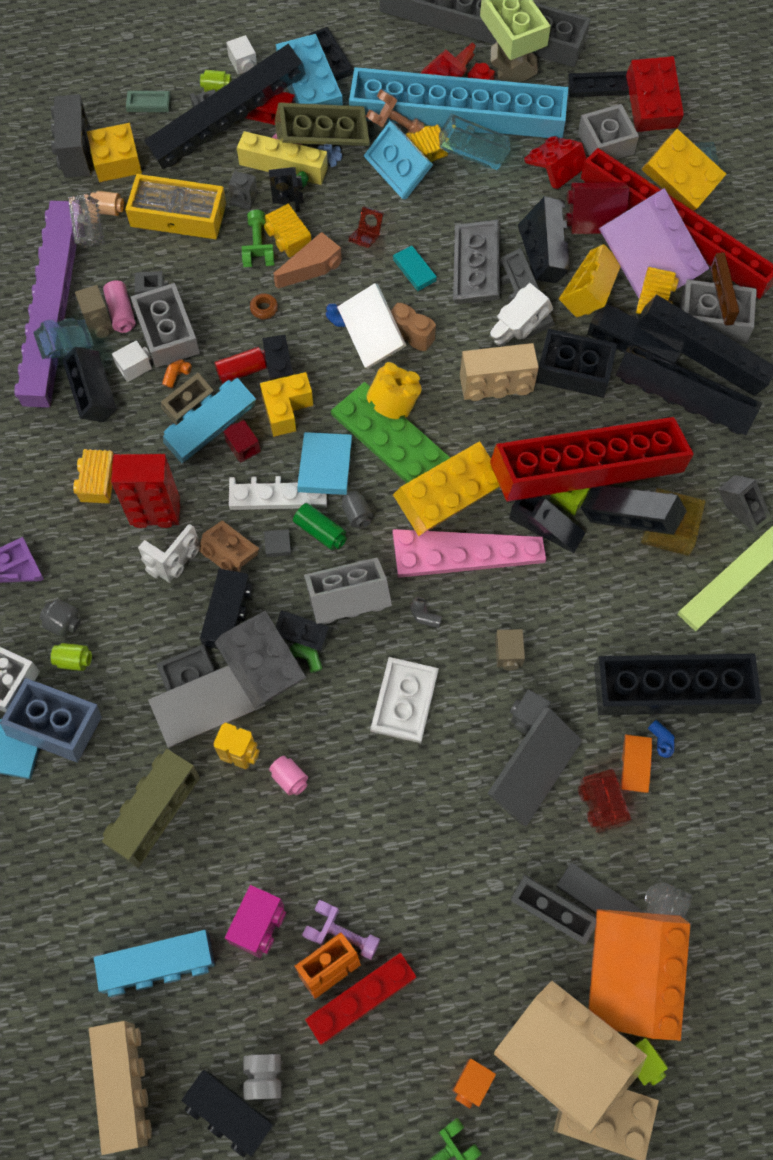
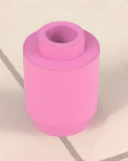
[269,756,308,795]

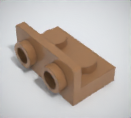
[199,521,259,572]

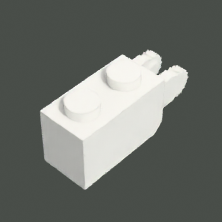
[490,283,554,347]

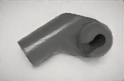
[410,596,442,628]

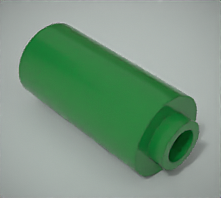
[293,503,347,551]

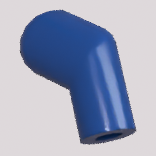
[325,304,346,327]
[648,719,675,758]

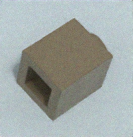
[495,629,525,670]

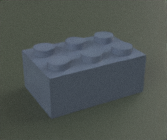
[0,678,102,763]

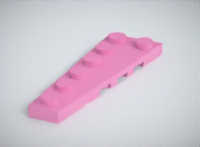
[393,529,546,578]

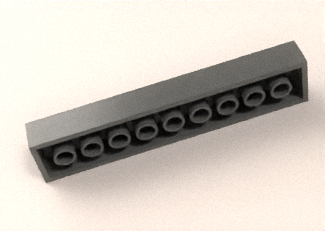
[380,0,591,67]

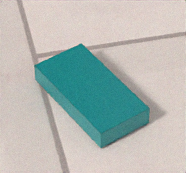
[393,245,437,291]

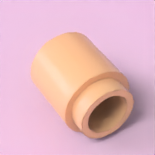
[89,191,124,216]

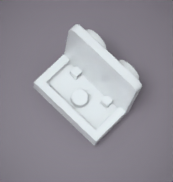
[138,524,200,583]

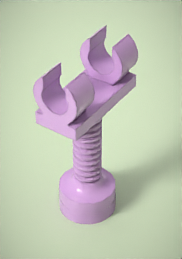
[302,900,380,960]

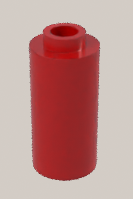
[214,347,267,384]

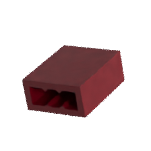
[565,182,629,234]

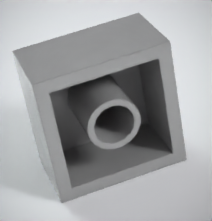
[578,104,639,159]

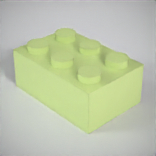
[480,0,551,60]

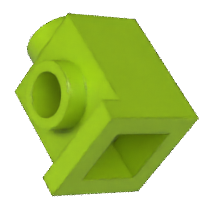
[550,488,590,516]

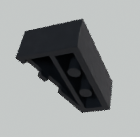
[518,196,570,283]

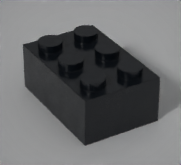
[535,328,617,398]

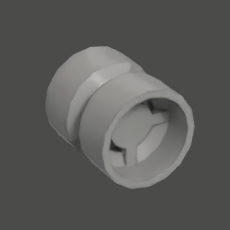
[243,1054,282,1100]

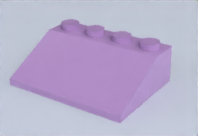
[599,188,709,298]

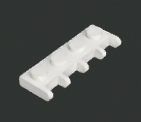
[229,476,327,510]

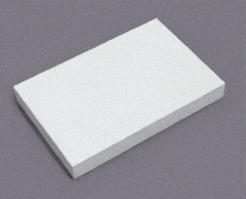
[337,283,406,369]
[370,657,439,743]

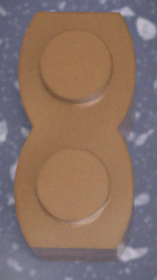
[391,303,436,351]

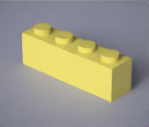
[237,131,328,185]

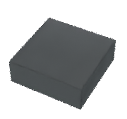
[264,529,291,557]

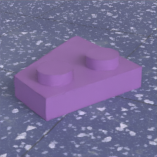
[0,537,44,583]

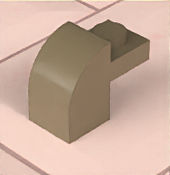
[490,42,537,83]

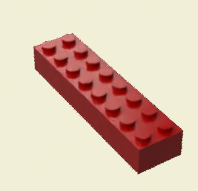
[490,417,694,502]

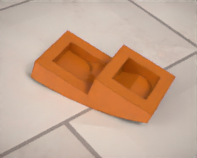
[621,734,652,793]

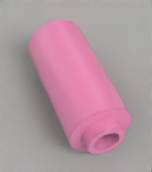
[103,281,136,333]

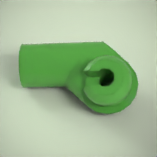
[290,642,323,673]

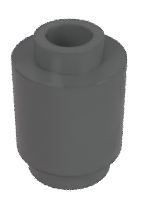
[342,491,373,529]

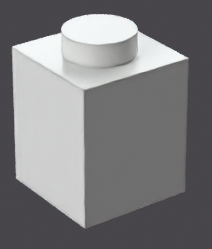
[226,35,257,74]
[112,341,152,382]

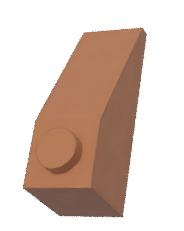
[274,232,342,288]

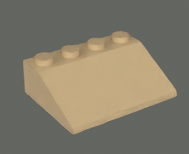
[494,981,647,1134]

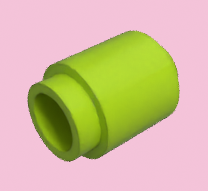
[200,70,232,92]
[51,643,92,671]

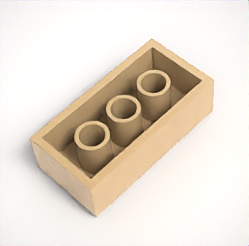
[89,1021,152,1155]

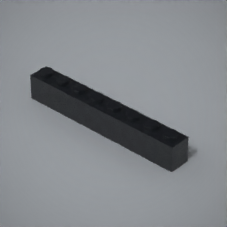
[144,43,306,170]

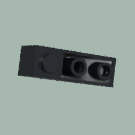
[509,496,586,553]

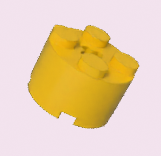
[367,362,422,419]

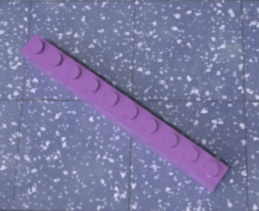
[14,201,81,407]

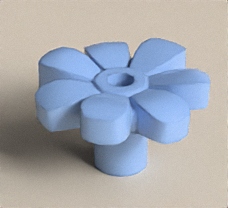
[317,144,342,167]

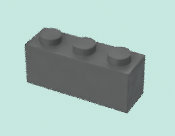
[511,874,596,945]

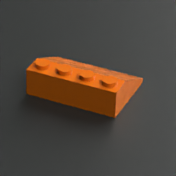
[588,909,690,1041]

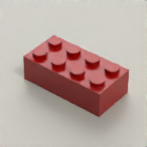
[111,454,180,528]

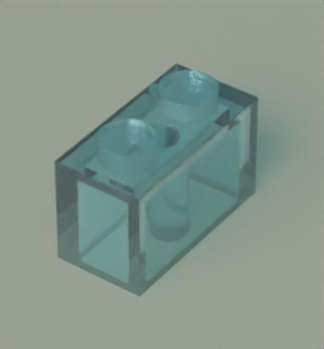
[33,318,94,359]

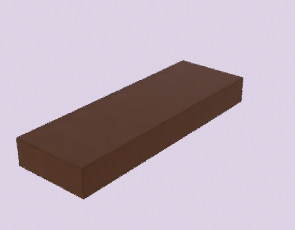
[710,253,739,326]

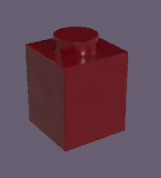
[223,420,261,463]

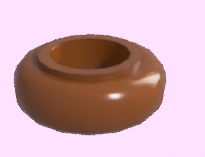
[250,294,278,320]

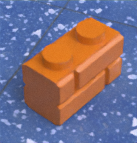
[295,932,361,999]

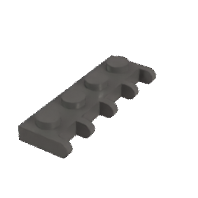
[500,248,555,338]

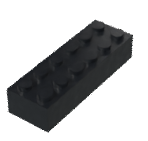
[594,653,762,715]

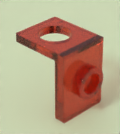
[349,206,384,248]

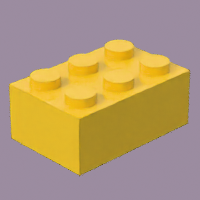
[641,129,726,211]

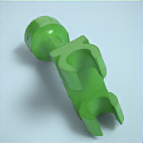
[242,210,274,267]
[429,1118,482,1160]

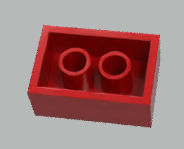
[626,56,684,132]

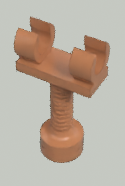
[366,89,424,133]

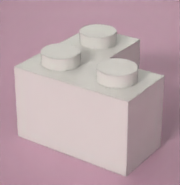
[0,647,40,713]

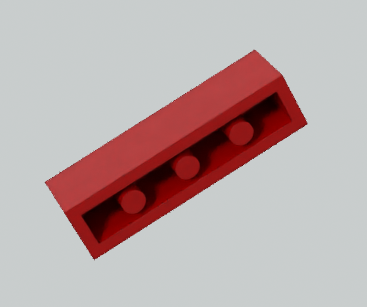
[305,952,417,1046]

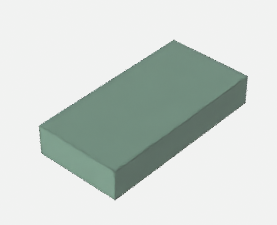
[126,91,171,112]

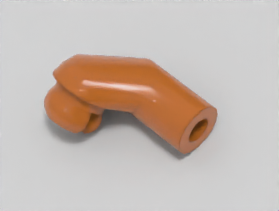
[162,359,192,388]

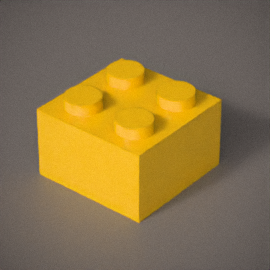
[87,123,142,182]

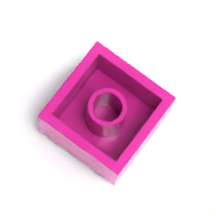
[225,885,286,958]

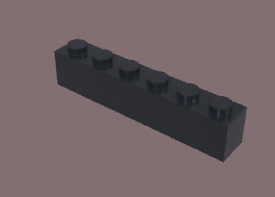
[636,294,773,396]
[615,344,762,435]

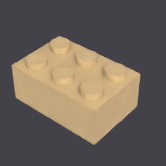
[460,343,538,401]
[553,1090,659,1160]

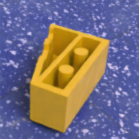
[559,244,621,317]

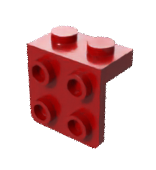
[421,42,476,77]
[524,136,586,189]

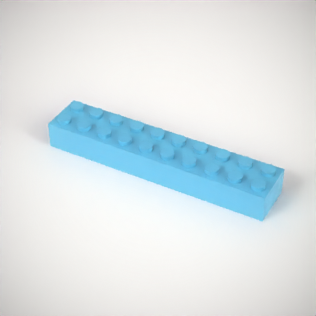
[349,67,568,138]

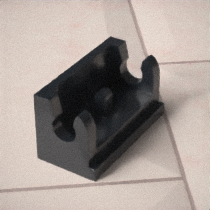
[275,610,333,651]

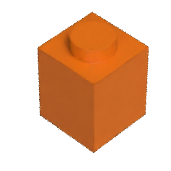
[452,1058,496,1109]

